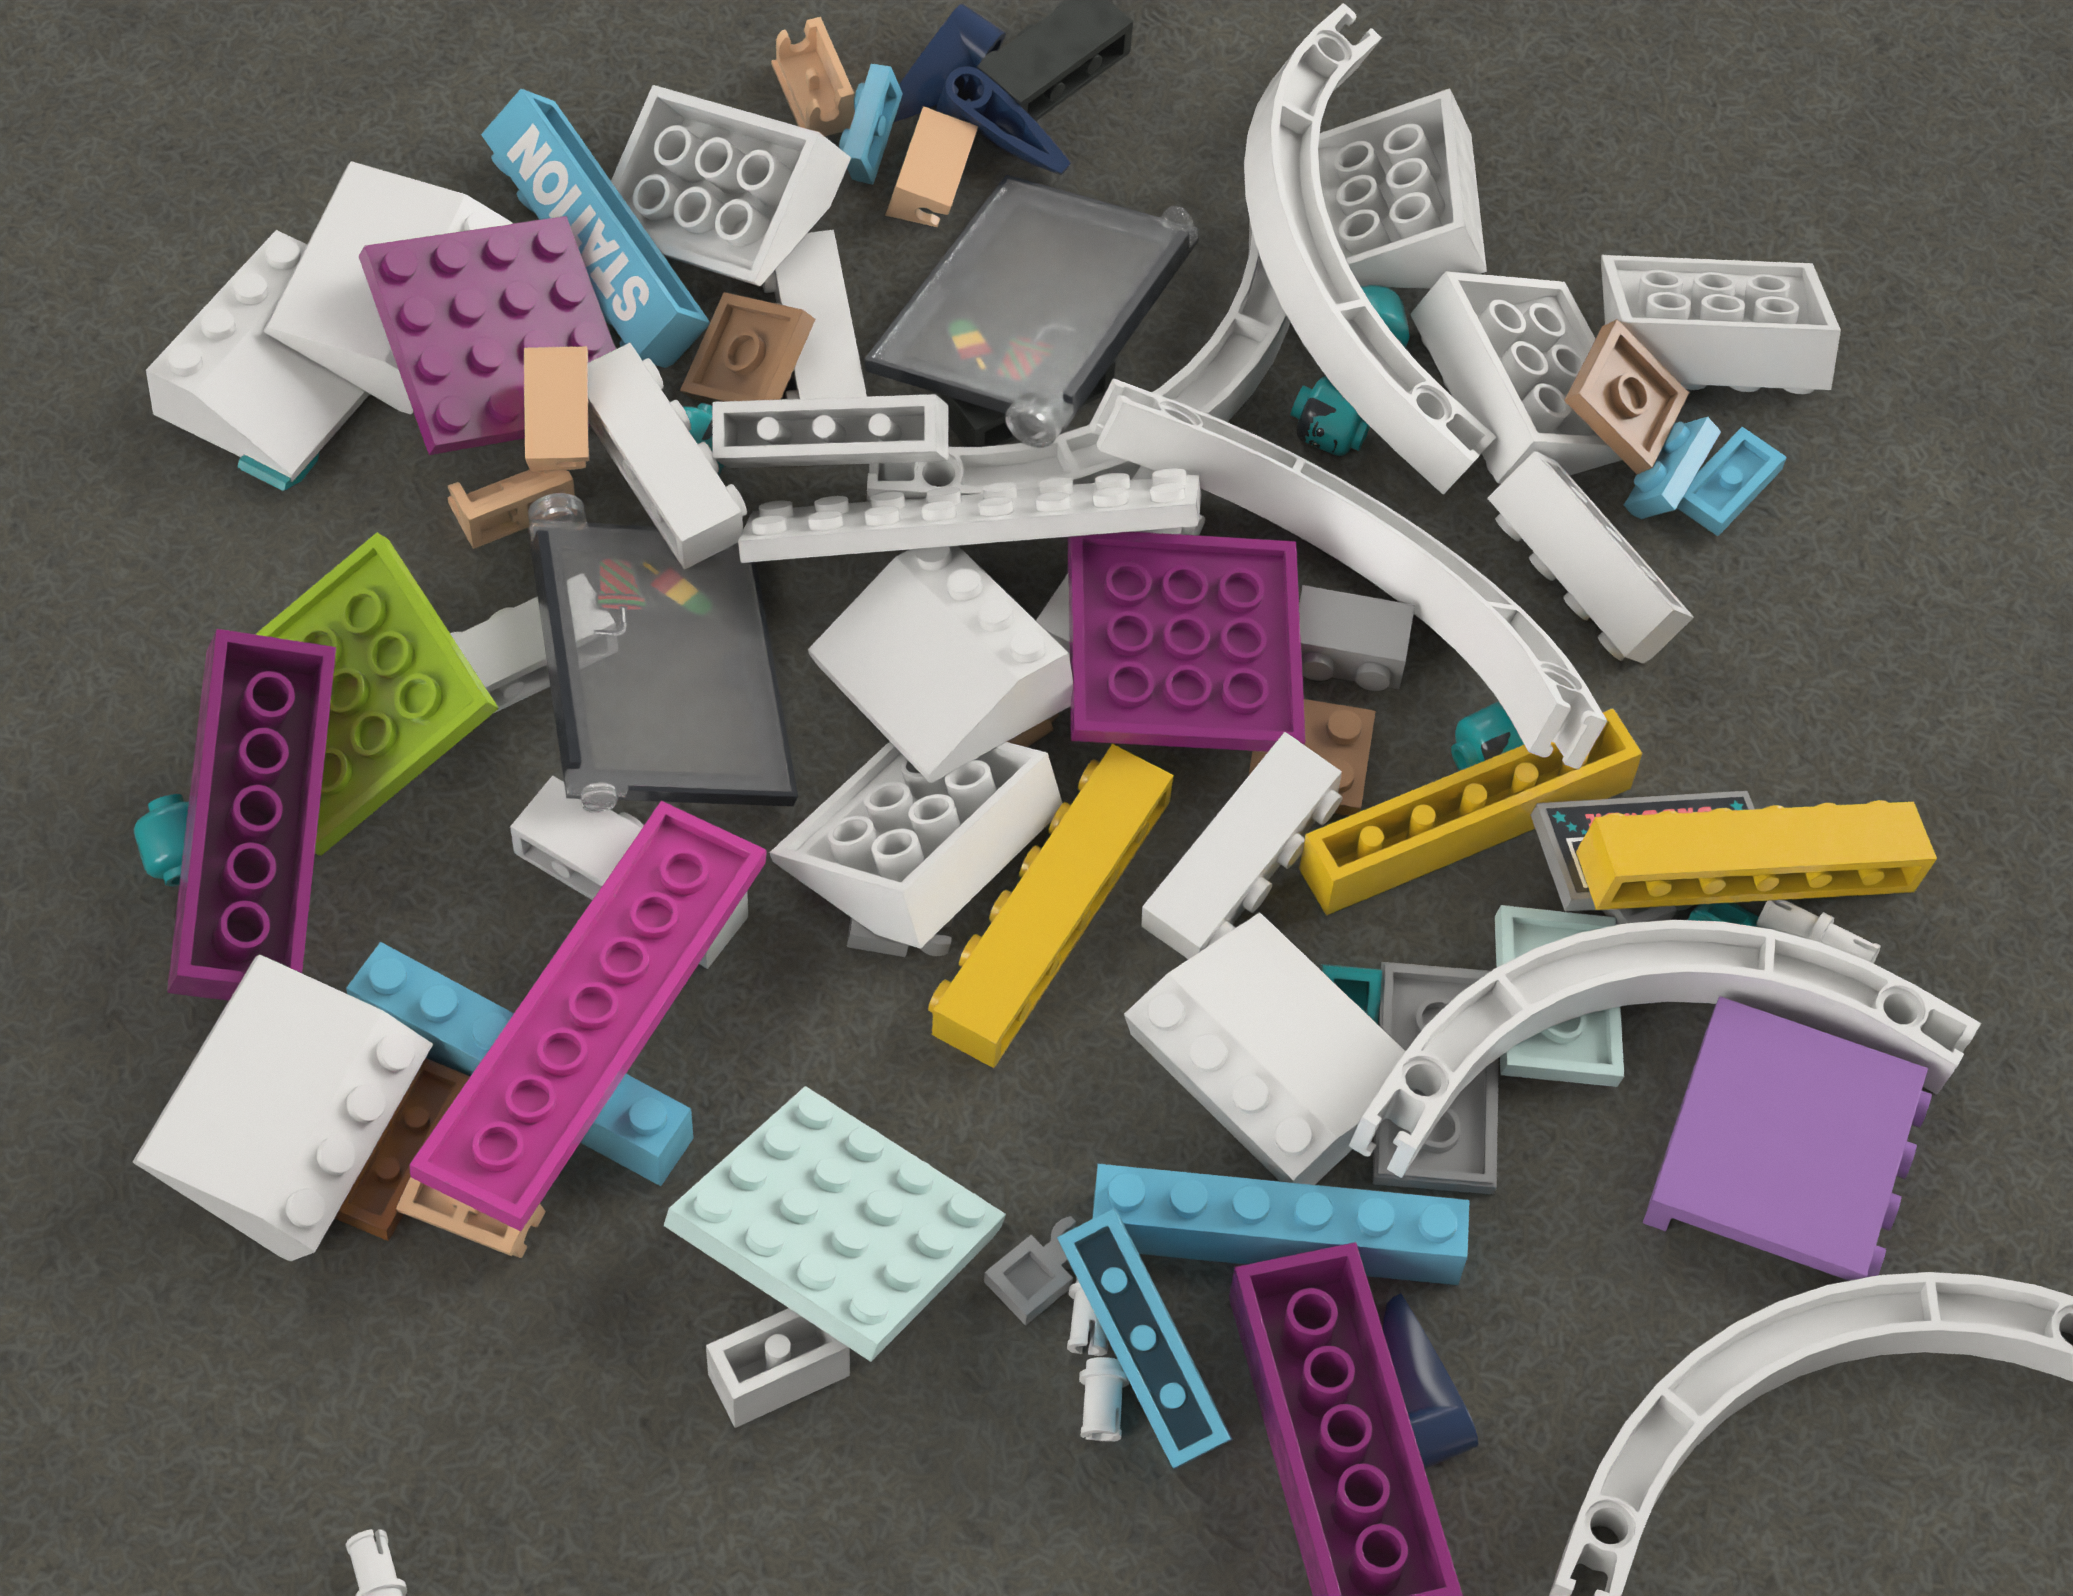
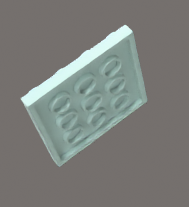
[663,1086,1006,1362]

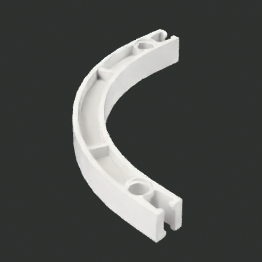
[1244,3,1496,495]
[867,222,1290,502]
[1089,378,1607,770]
[1349,920,1981,1178]
[1549,1272,2073,1596]

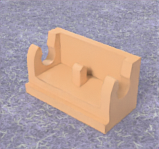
[771,17,855,136]
[885,106,978,227]
[524,346,589,472]
[448,469,576,549]
[396,1177,546,1258]

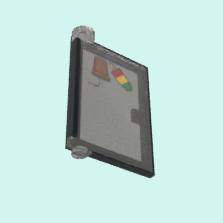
[865,174,1199,448]
[528,493,798,813]

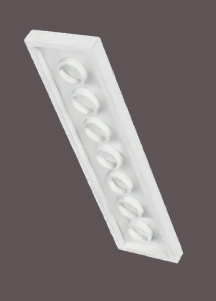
[738,468,1201,563]

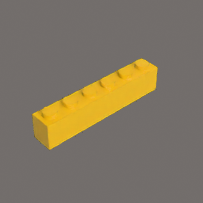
[1299,708,1642,916]
[928,744,1174,1068]
[1576,800,1937,910]

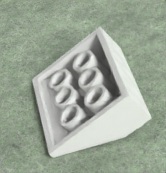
[611,85,851,286]
[1318,88,1487,289]
[263,161,512,414]
[146,230,370,482]
[1601,255,1841,394]
[1410,271,1622,484]
[808,545,1073,784]
[769,742,1062,949]
[1124,912,1415,1185]
[133,955,433,1261]

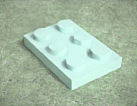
[1495,905,1624,1087]

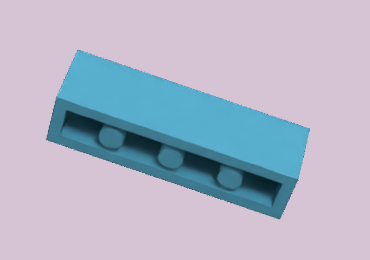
[1057,1208,1233,1469]

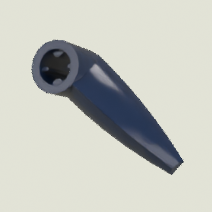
[894,4,1006,122]
[936,66,1071,175]
[1383,1293,1479,1469]

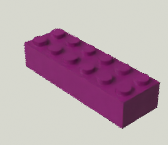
[167,629,336,1001]
[1229,1242,1463,1596]

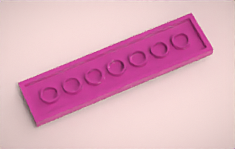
[410,801,766,1231]

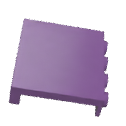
[1643,996,1932,1281]

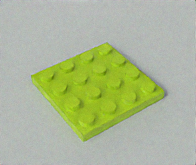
[255,532,499,856]

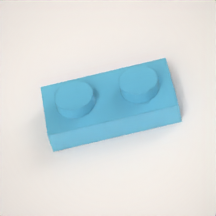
[839,64,903,185]
[1624,417,1721,519]
[1677,427,1786,536]

